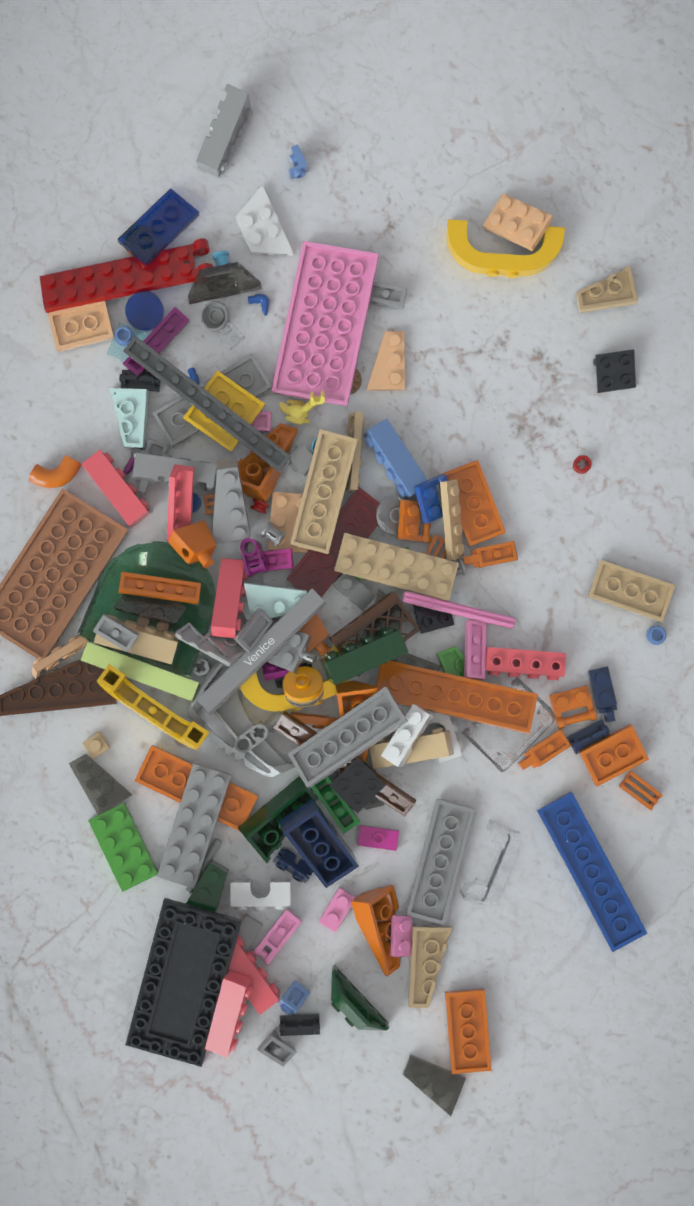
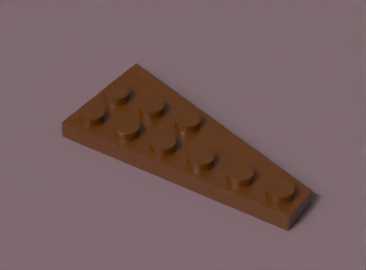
[0,647,117,716]

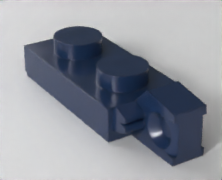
[588,666,617,722]

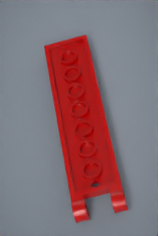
[39,238,215,313]

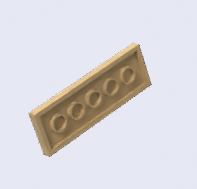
[290,429,358,554]
[334,533,459,601]

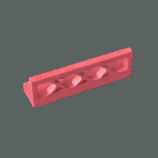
[167,464,195,543]

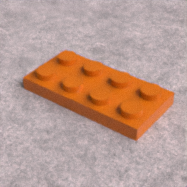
[442,460,506,547]
[445,988,492,1074]

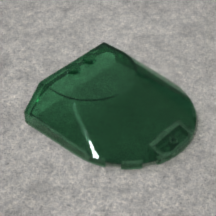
[77,541,216,678]

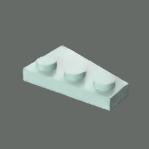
[109,388,149,449]
[244,582,307,618]

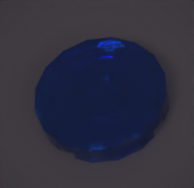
[125,291,164,331]

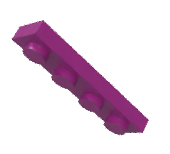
[123,307,190,377]

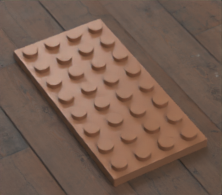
[0,488,129,659]

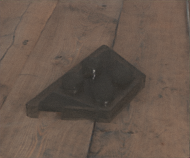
[188,262,262,304]

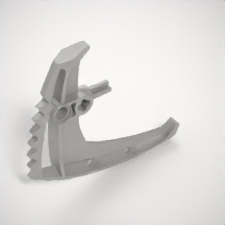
[187,617,295,777]

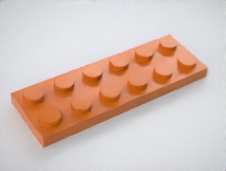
[134,745,259,831]

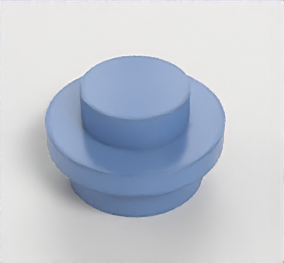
[114,326,134,346]
[646,625,666,645]

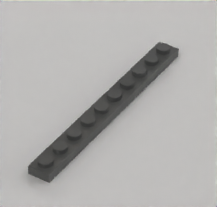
[123,336,291,473]

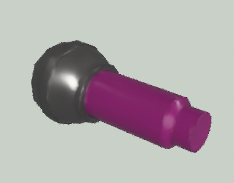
[123,448,143,475]

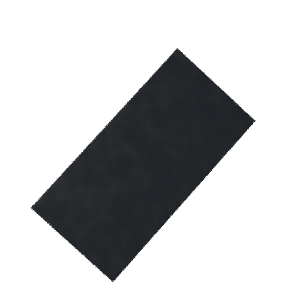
[125,898,242,1067]

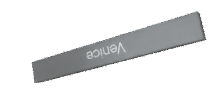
[197,589,327,715]

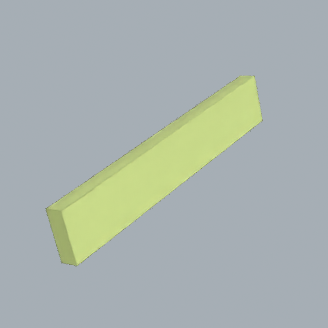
[81,642,199,701]

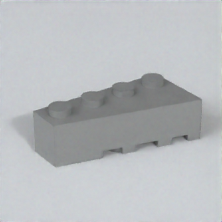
[132,450,217,492]
[212,457,251,544]

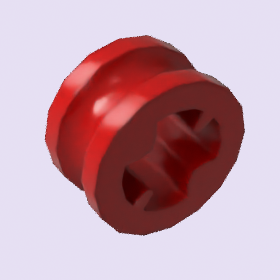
[573,455,592,474]
[250,499,270,514]

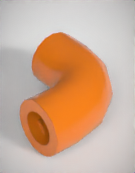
[29,455,82,489]

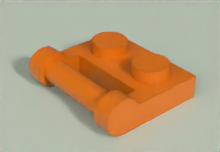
[397,500,431,543]
[549,685,597,729]

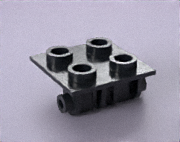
[593,349,636,393]
[413,594,455,634]
[329,757,386,814]

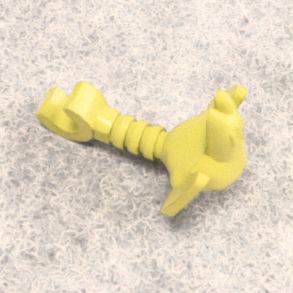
[279,391,325,425]

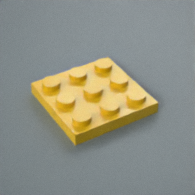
[183,370,265,453]

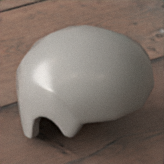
[201,301,230,331]

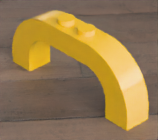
[446,219,565,278]
[240,641,351,712]
[97,664,210,750]

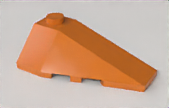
[238,423,298,503]
[336,681,378,762]
[351,885,400,976]

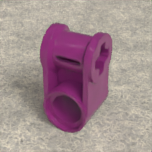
[240,538,269,578]

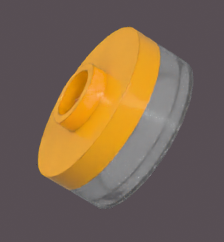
[283,666,324,708]

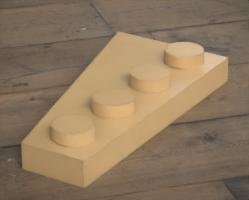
[408,926,452,1008]

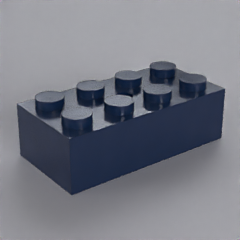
[279,799,359,888]

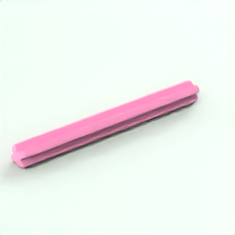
[403,591,515,628]

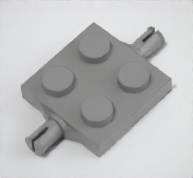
[267,622,317,674]

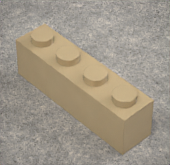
[94,615,179,664]
[369,728,454,769]

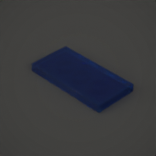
[117,188,199,266]

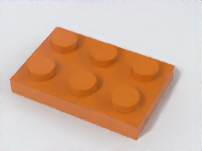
[578,724,649,787]

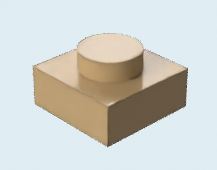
[83,732,111,759]

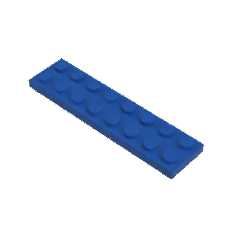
[536,792,648,952]

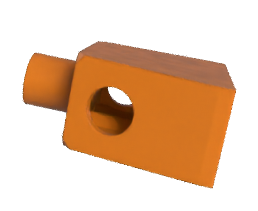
[168,520,216,568]
[299,614,331,657]

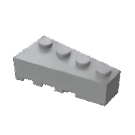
[196,84,252,177]

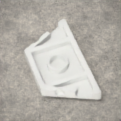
[235,186,294,256]

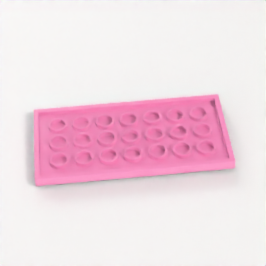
[271,241,379,407]

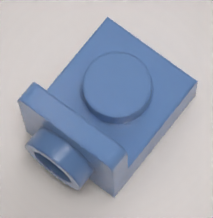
[288,144,308,179]
[277,980,311,1015]

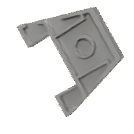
[175,613,248,667]

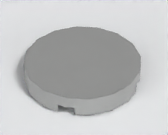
[376,496,406,535]

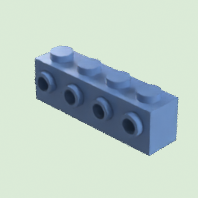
[363,419,427,500]

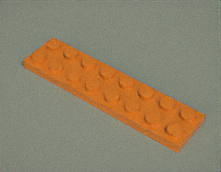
[376,661,538,734]

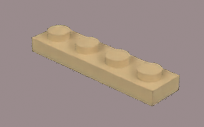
[345,411,365,492]
[440,479,464,560]

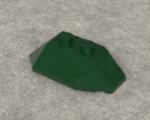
[331,965,390,1031]

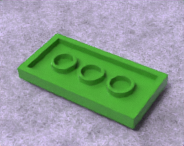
[88,802,158,892]

